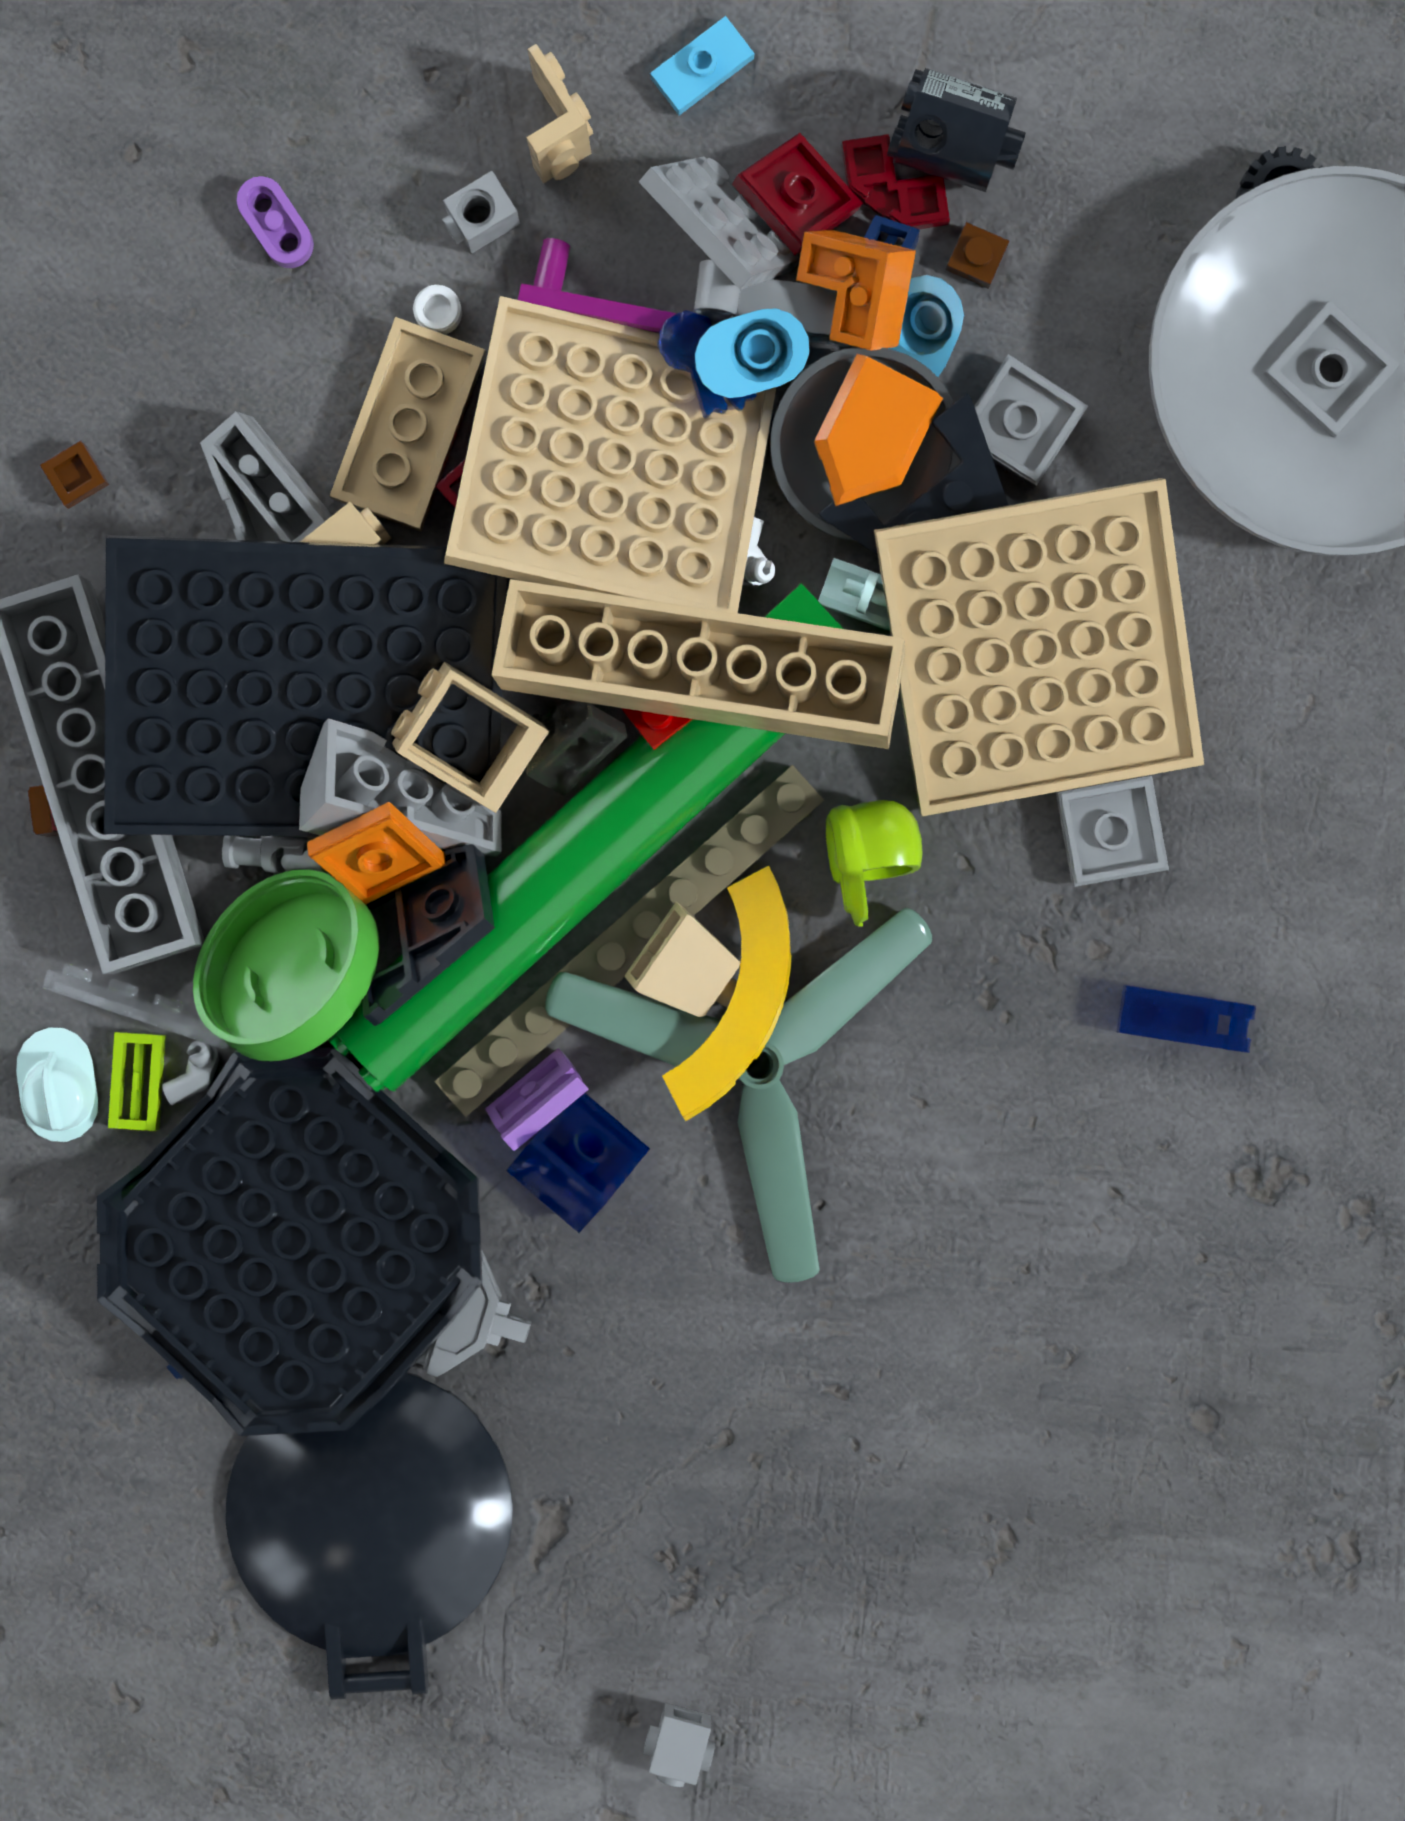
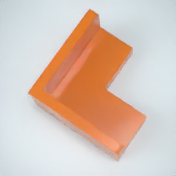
[796,230,916,351]

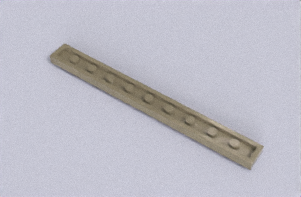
[434,765,824,1117]

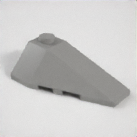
[299,718,501,857]

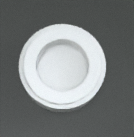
[413,285,462,335]

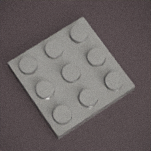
[639,156,800,290]

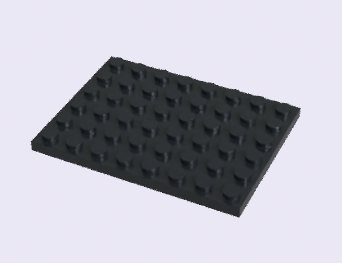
[104,535,507,837]

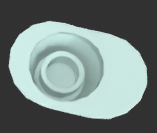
[16,1028,98,1142]

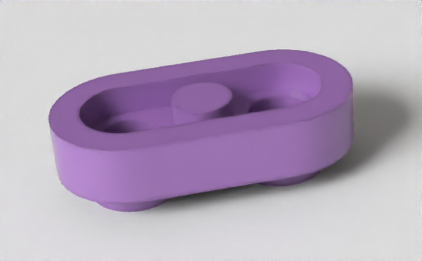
[237,176,314,268]

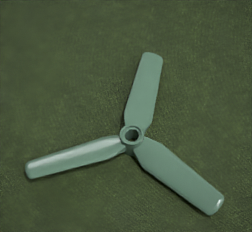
[545,908,933,1283]

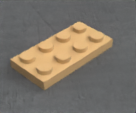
[330,317,487,531]

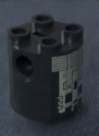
[887,68,1026,192]

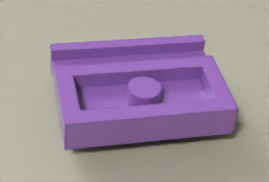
[485,1048,589,1151]

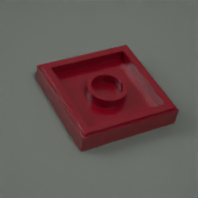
[732,133,863,256]

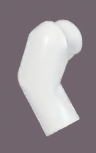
[744,517,775,585]

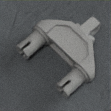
[416,1249,532,1377]

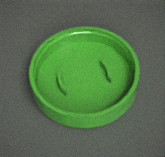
[193,869,379,1061]

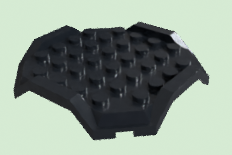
[97,1047,482,1436]

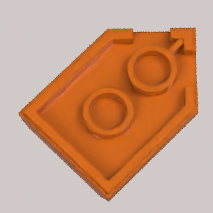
[814,354,943,506]

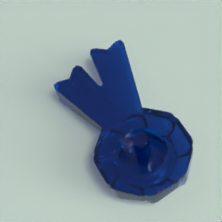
[657,310,757,419]

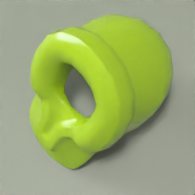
[826,800,922,927]

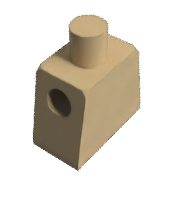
[624,902,740,1017]

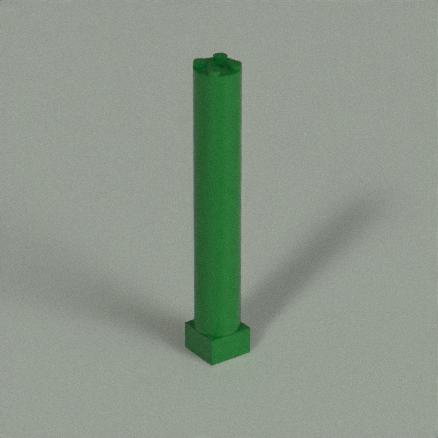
[328,583,843,1092]

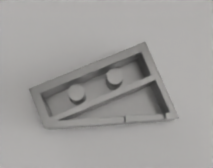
[200,411,333,542]

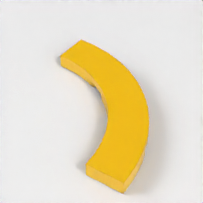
[662,866,791,1121]

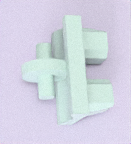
[818,558,890,631]

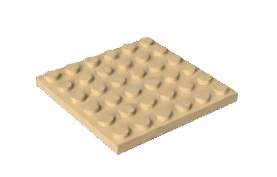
[444,296,776,613]
[874,478,1204,816]

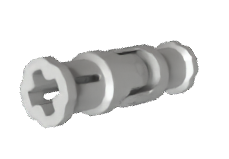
[222,836,329,874]

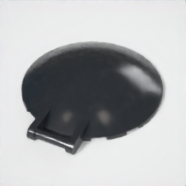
[226,1372,513,1700]

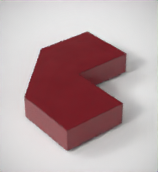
[841,134,950,229]

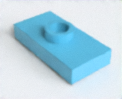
[650,16,755,115]

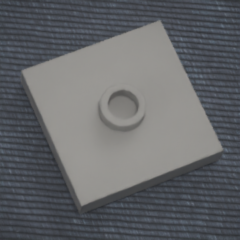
[974,354,1088,489]
[1056,776,1169,887]

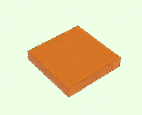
[307,802,446,904]

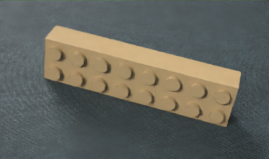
[492,579,905,749]

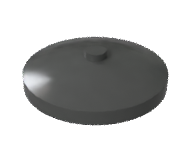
[770,347,961,541]

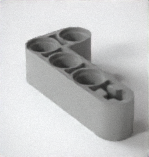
[693,260,855,348]

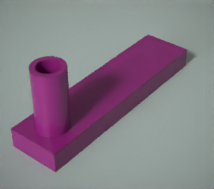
[518,238,710,343]

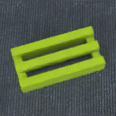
[108,1032,166,1131]

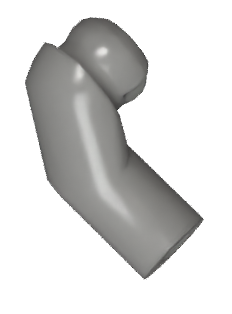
[162,1040,219,1105]

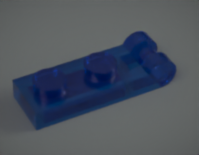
[1116,985,1256,1053]

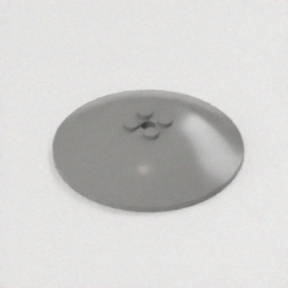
[1149,166,1405,556]

